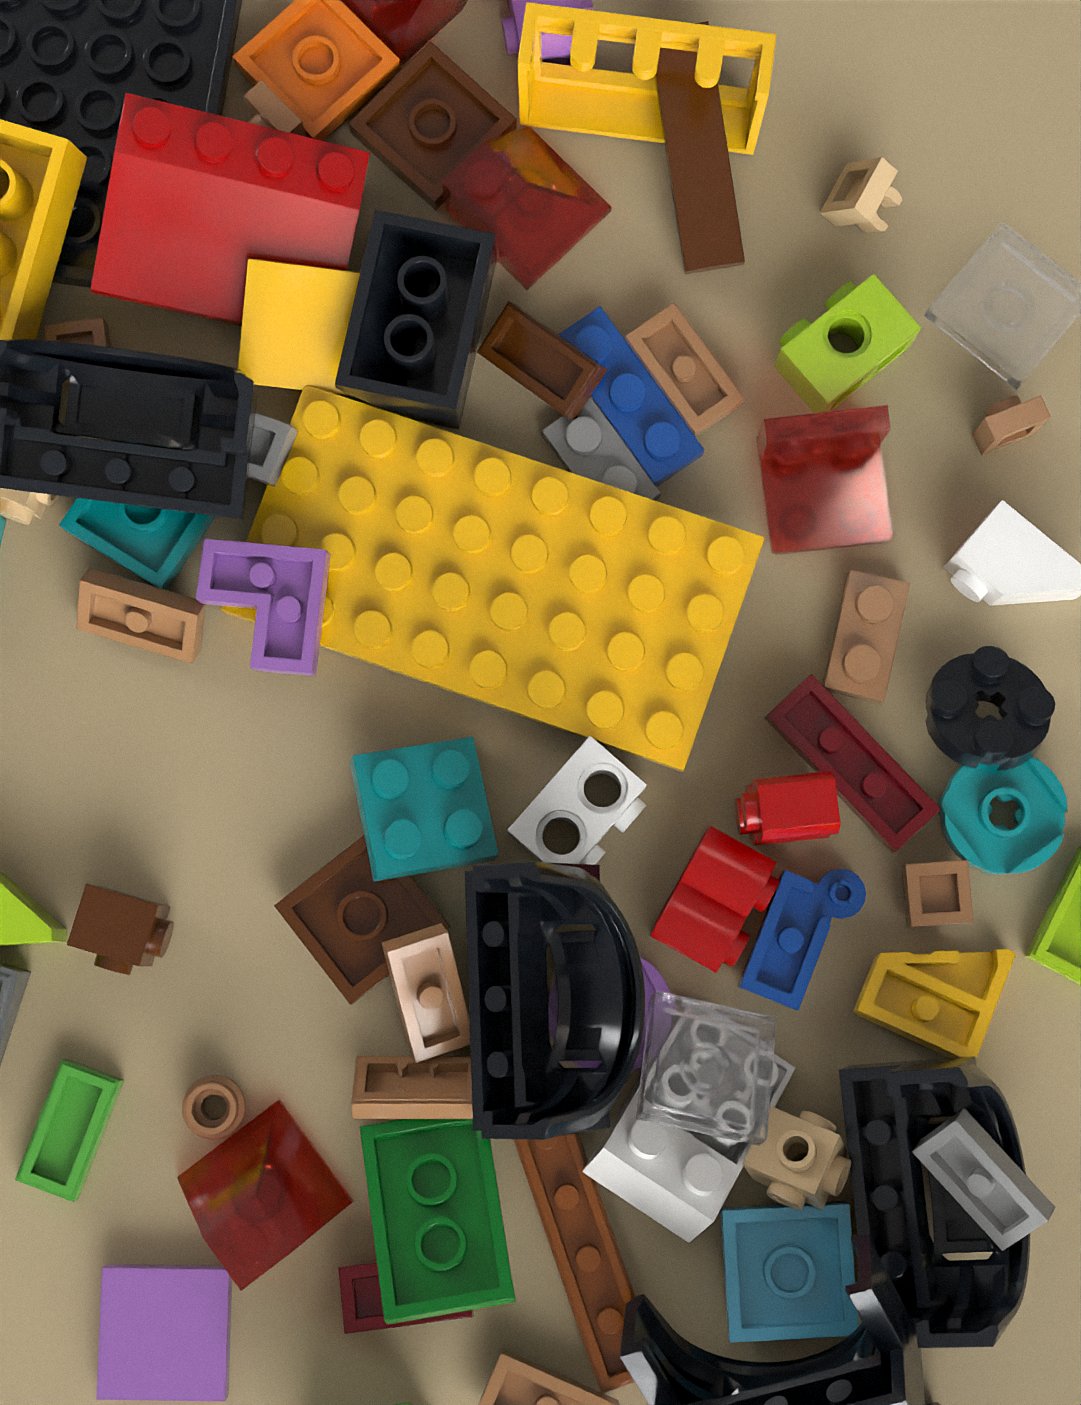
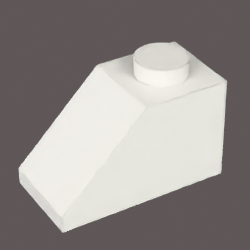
[943,500,1081,606]

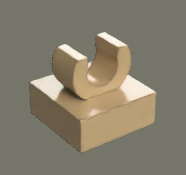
[820,157,902,233]

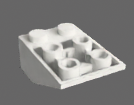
[582,999,796,1243]

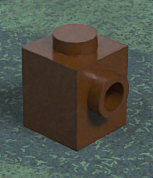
[67,884,174,975]

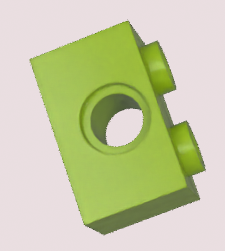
[774,274,921,420]

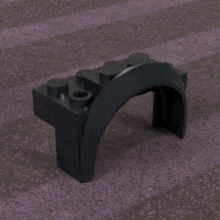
[0,339,258,519]
[465,861,645,1140]
[839,1056,1030,1348]
[620,1234,925,1405]

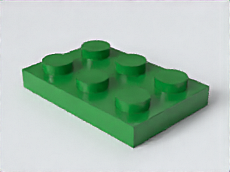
[360,1119,516,1325]

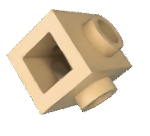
[743,1106,851,1211]

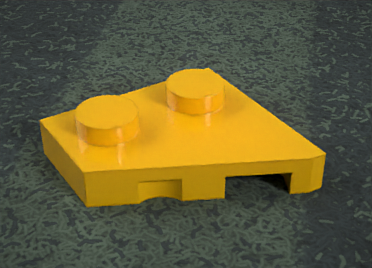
[853,949,1016,1059]

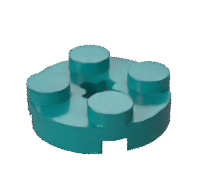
[937,757,1068,875]

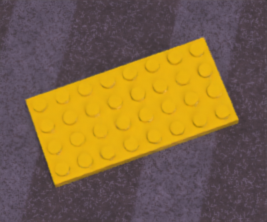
[221,385,765,772]

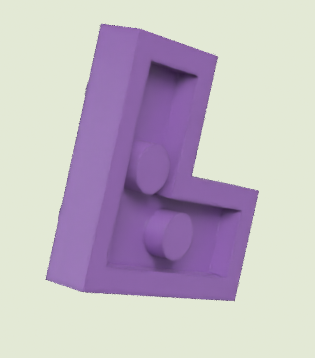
[196,538,331,677]

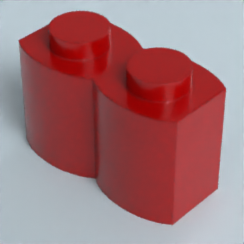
[735,771,841,846]
[649,825,780,973]

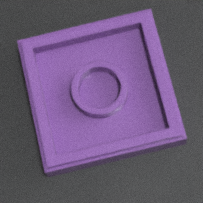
[96,1264,233,1401]

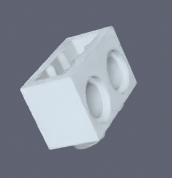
[507,736,647,865]

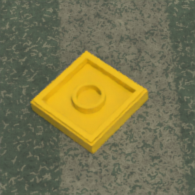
[238,258,361,396]

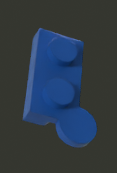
[737,869,866,1011]

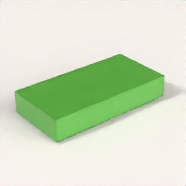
[15,1058,124,1202]

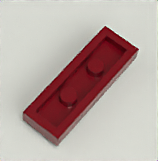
[765,673,941,853]

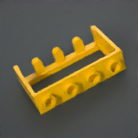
[518,2,777,155]

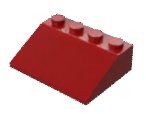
[90,93,370,326]

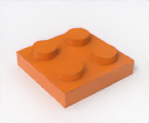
[232,0,401,141]

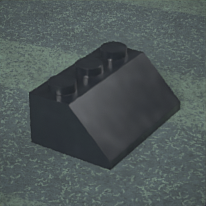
[335,209,497,429]

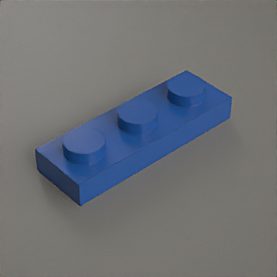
[559,306,704,487]

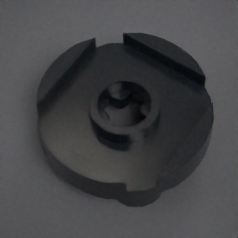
[925,646,1055,770]

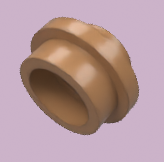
[182,1075,246,1139]

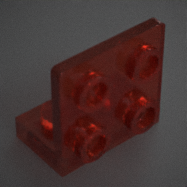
[756,405,893,555]

